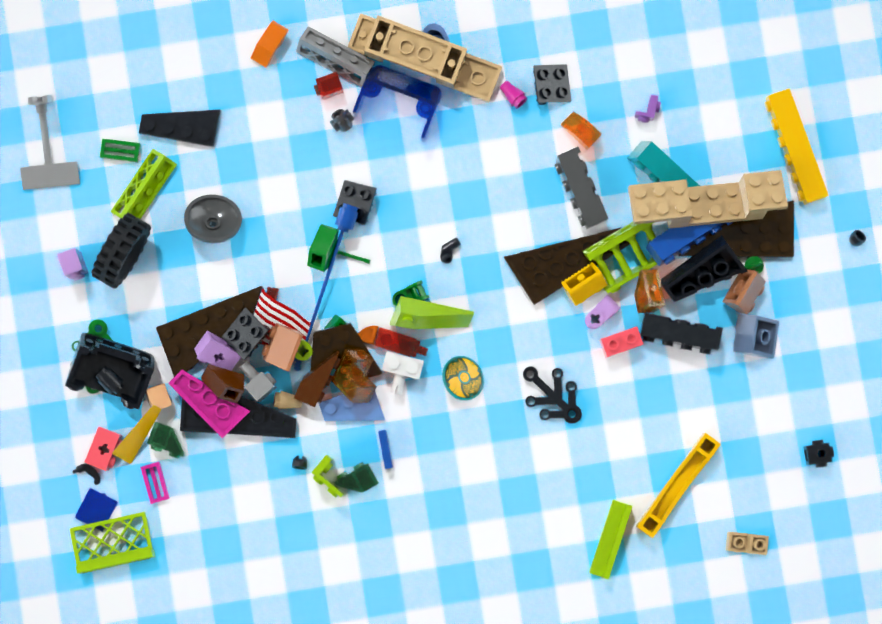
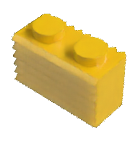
[561,262,607,306]

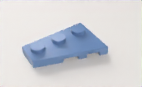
[318,384,385,421]

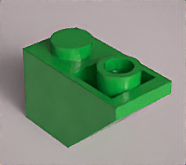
[307,224,339,272]

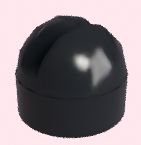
[849,230,866,247]
[292,455,308,470]

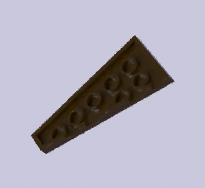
[678,200,794,258]
[503,227,630,305]
[156,286,265,377]

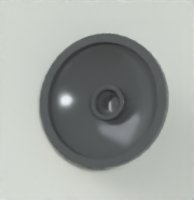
[184,194,242,243]

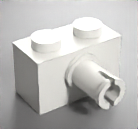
[382,351,424,395]

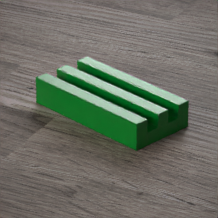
[100,138,141,163]

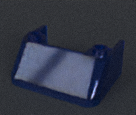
[352,65,442,143]

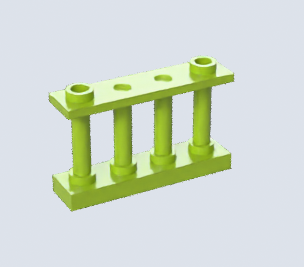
[582,222,657,293]

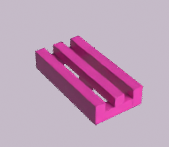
[140,462,170,504]

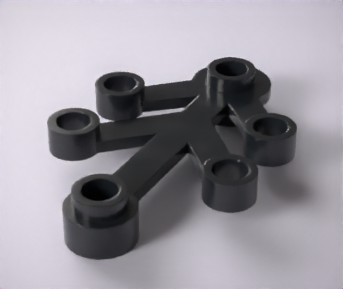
[523,366,582,424]

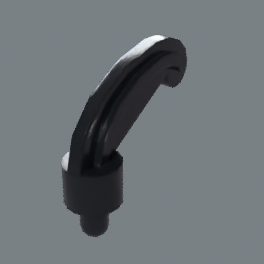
[72,463,100,485]

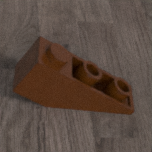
[294,351,341,407]

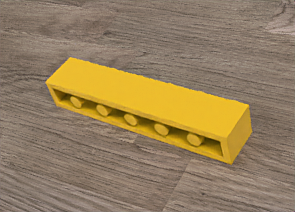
[764,88,829,205]

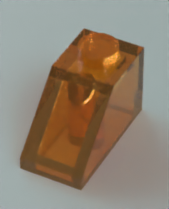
[560,111,602,151]
[634,269,666,313]

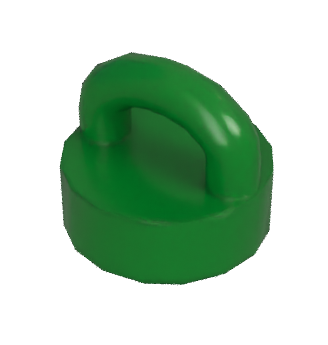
[744,256,764,274]

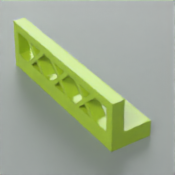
[110,149,177,219]
[589,499,633,580]

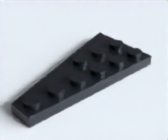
[180,378,297,438]

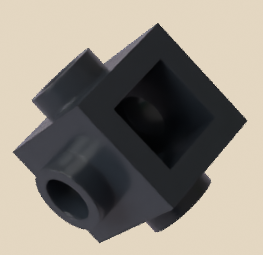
[803,440,834,468]

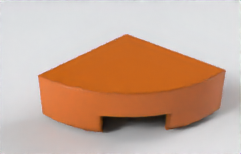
[358,326,379,345]

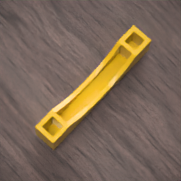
[635,433,721,538]

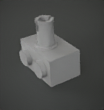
[239,360,277,403]

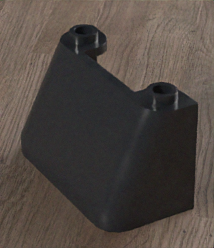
[65,333,155,409]

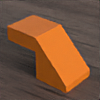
[250,20,289,68]

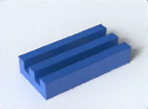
[378,430,393,469]

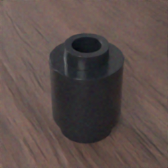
[95,366,124,395]

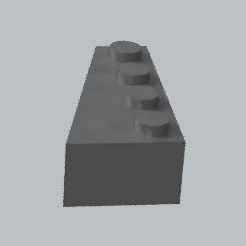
[554,146,609,230]

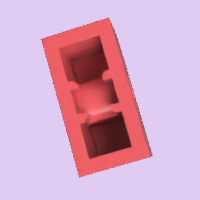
[599,326,643,358]
[84,426,123,471]

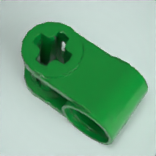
[392,280,430,308]

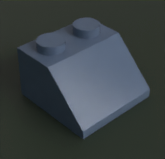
[733,314,779,359]

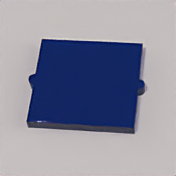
[74,487,118,532]

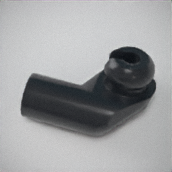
[440,237,461,264]

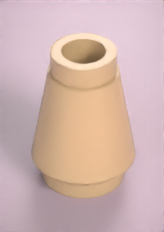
[274,390,302,410]

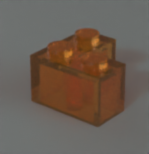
[331,349,377,403]

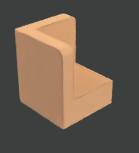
[145,383,172,409]

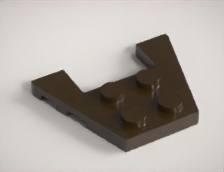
[310,322,382,389]

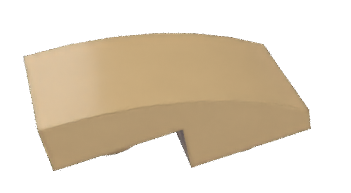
[725,531,769,555]

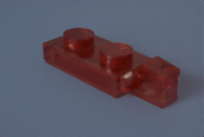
[374,327,428,358]

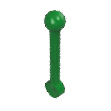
[337,249,371,264]

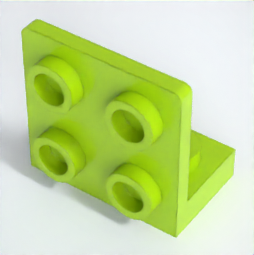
[311,454,344,498]

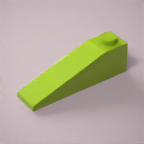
[390,296,474,329]

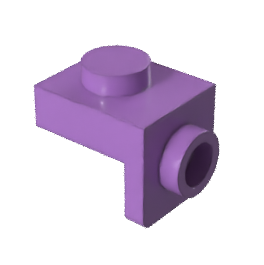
[634,94,661,123]

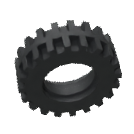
[91,213,152,289]

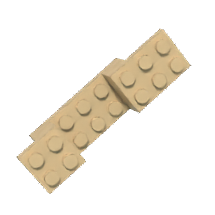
[347,13,503,103]
[628,170,788,228]

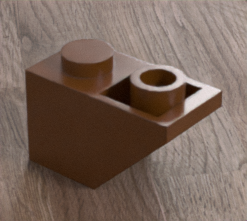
[201,364,244,403]

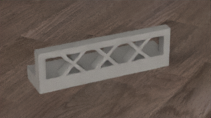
[296,26,375,87]

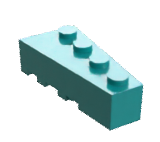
[627,141,700,187]

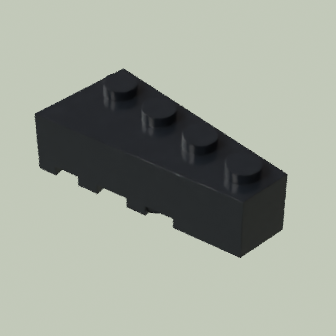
[659,235,748,302]
[640,313,723,355]

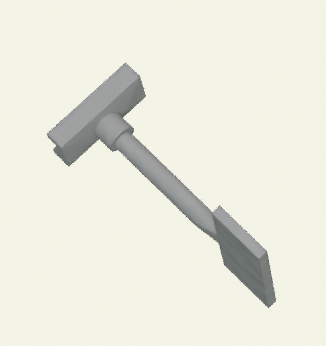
[20,94,80,190]

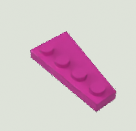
[168,370,250,438]

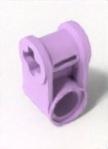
[585,294,621,329]

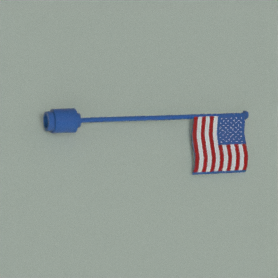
[253,203,358,371]

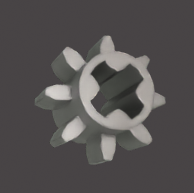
[329,109,355,132]

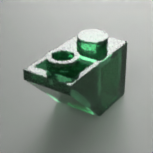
[147,422,186,459]
[334,462,379,493]

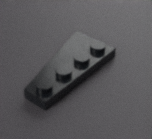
[138,109,221,148]

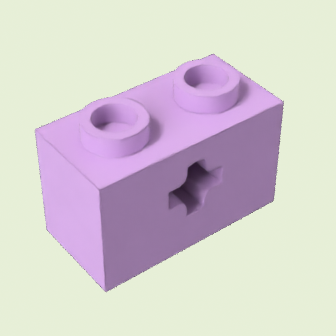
[57,248,89,281]
[194,331,241,371]

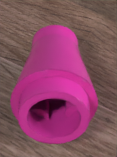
[500,80,527,109]

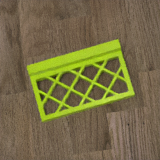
[69,512,156,574]

